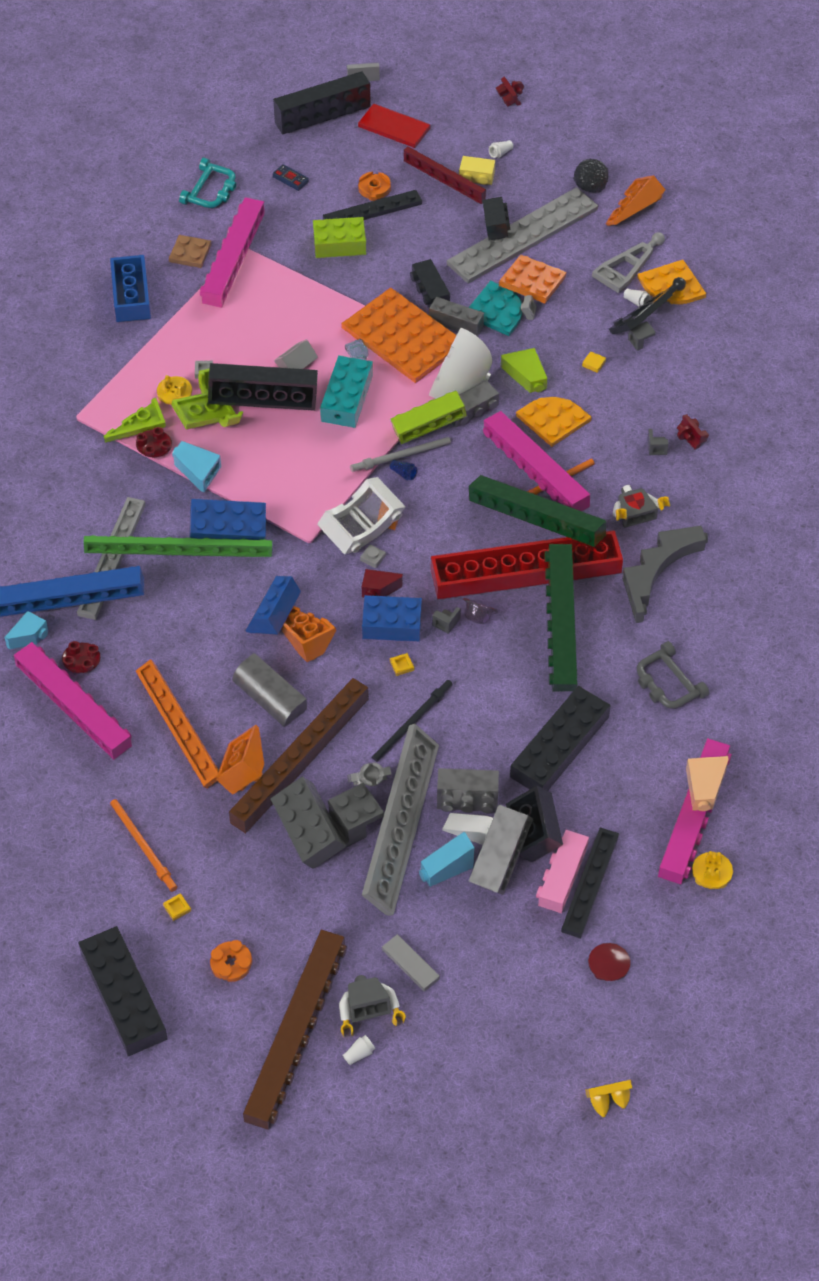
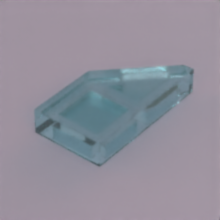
[345,339,369,360]

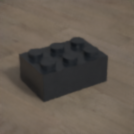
[506,786,563,862]

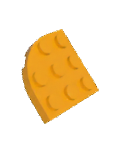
[637,260,706,304]
[516,397,592,447]

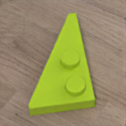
[103,398,166,443]

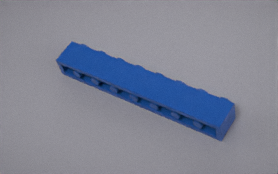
[0,566,144,617]

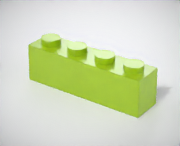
[391,390,467,445]

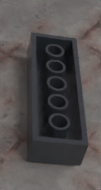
[273,71,371,135]
[208,363,318,411]
[510,686,611,791]
[78,926,168,1057]

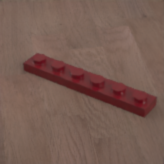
[404,146,486,204]

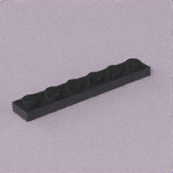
[323,190,422,220]
[561,827,619,939]

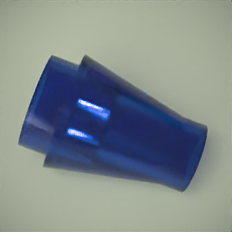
[390,459,418,480]

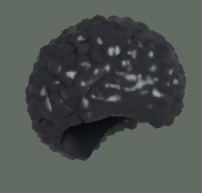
[573,158,609,193]

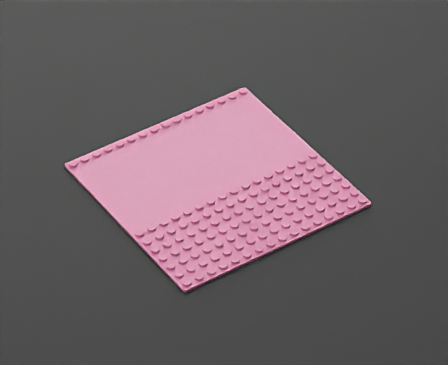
[76,249,443,543]

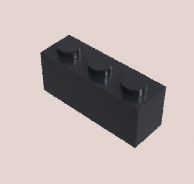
[482,197,511,241]
[410,259,450,308]

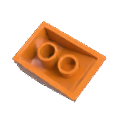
[216,725,264,795]

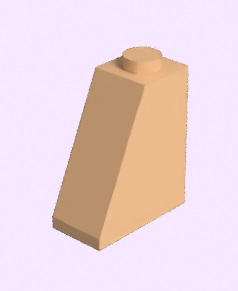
[686,756,728,811]

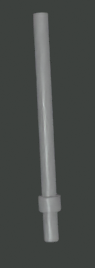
[350,437,451,472]

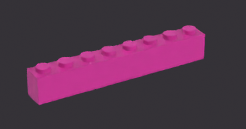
[200,197,265,308]
[483,411,590,511]
[14,642,132,760]
[658,738,732,884]

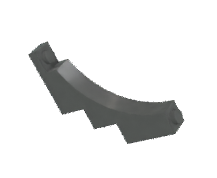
[622,525,708,623]

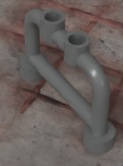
[636,641,710,709]

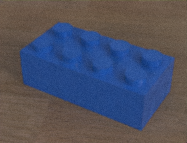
[110,255,151,322]
[189,499,266,540]

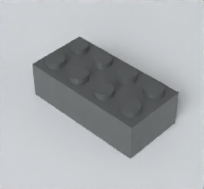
[271,776,346,869]

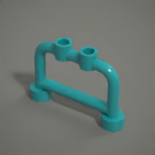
[179,157,237,208]

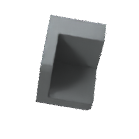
[628,321,656,351]
[647,429,668,455]
[432,607,461,634]

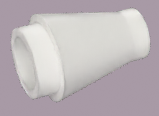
[489,140,513,158]
[624,289,650,307]
[342,1035,375,1065]

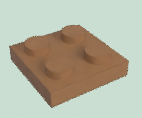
[169,235,212,268]

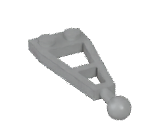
[592,232,665,293]

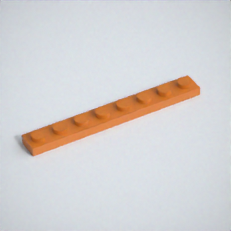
[136,659,219,788]

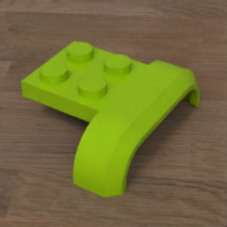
[171,369,243,430]

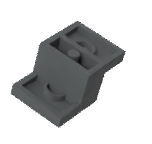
[328,783,384,848]

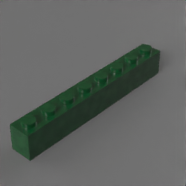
[469,475,606,547]
[544,544,577,692]

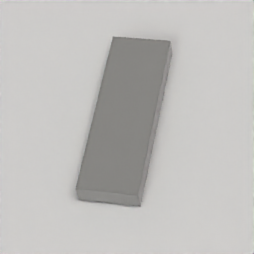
[382,934,440,992]

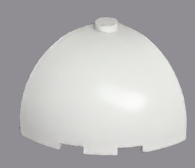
[429,328,492,399]

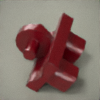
[496,76,524,107]
[677,414,709,450]

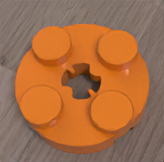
[358,172,391,201]
[210,940,252,982]

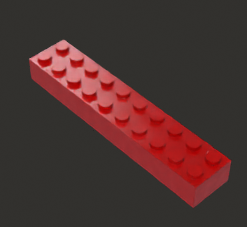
[431,530,623,600]

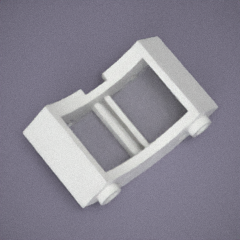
[317,477,405,554]

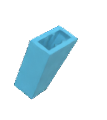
[172,441,221,492]
[419,832,474,887]

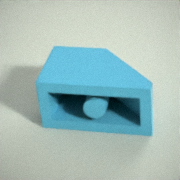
[4,611,48,649]

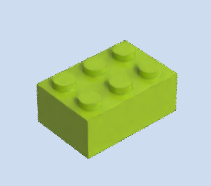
[313,217,366,258]

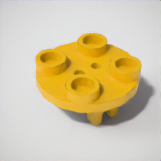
[157,375,192,405]
[692,851,733,889]

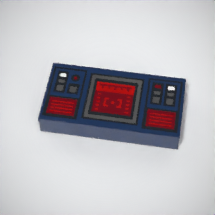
[273,164,309,191]

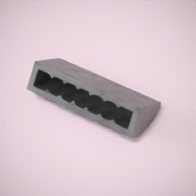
[232,653,307,727]
[469,805,533,895]

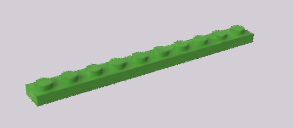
[84,535,272,557]

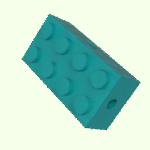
[320,355,373,428]

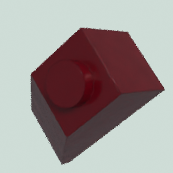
[362,569,403,598]

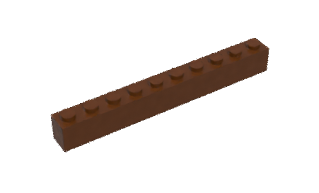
[229,678,369,834]
[243,929,347,1130]

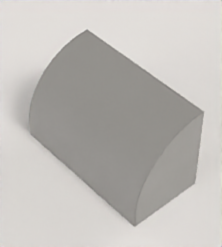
[346,63,380,81]
[274,340,318,369]

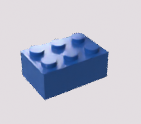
[362,596,422,642]

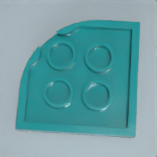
[469,280,522,336]

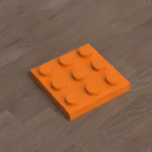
[499,255,567,303]

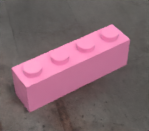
[536,830,589,914]

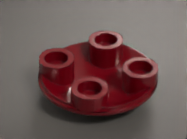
[136,427,172,458]
[62,641,101,673]
[588,943,630,981]

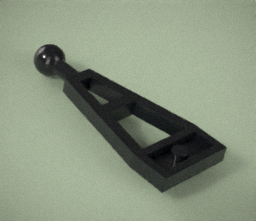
[609,277,686,334]

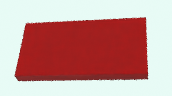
[358,103,430,148]

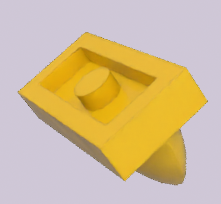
[585,1080,632,1117]

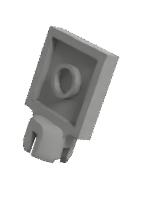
[347,762,391,786]

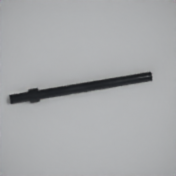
[372,680,453,762]

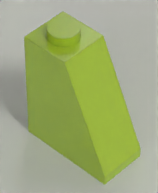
[501,348,547,393]

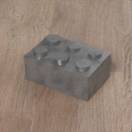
[437,768,499,813]

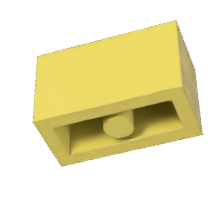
[459,156,495,185]

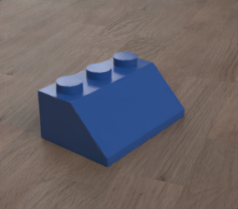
[245,576,301,634]

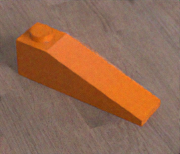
[605,175,666,226]
[281,606,336,662]

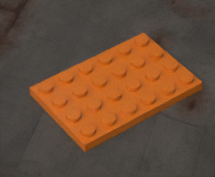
[341,287,457,383]

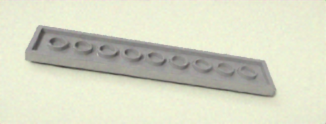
[447,187,598,284]
[362,724,439,916]

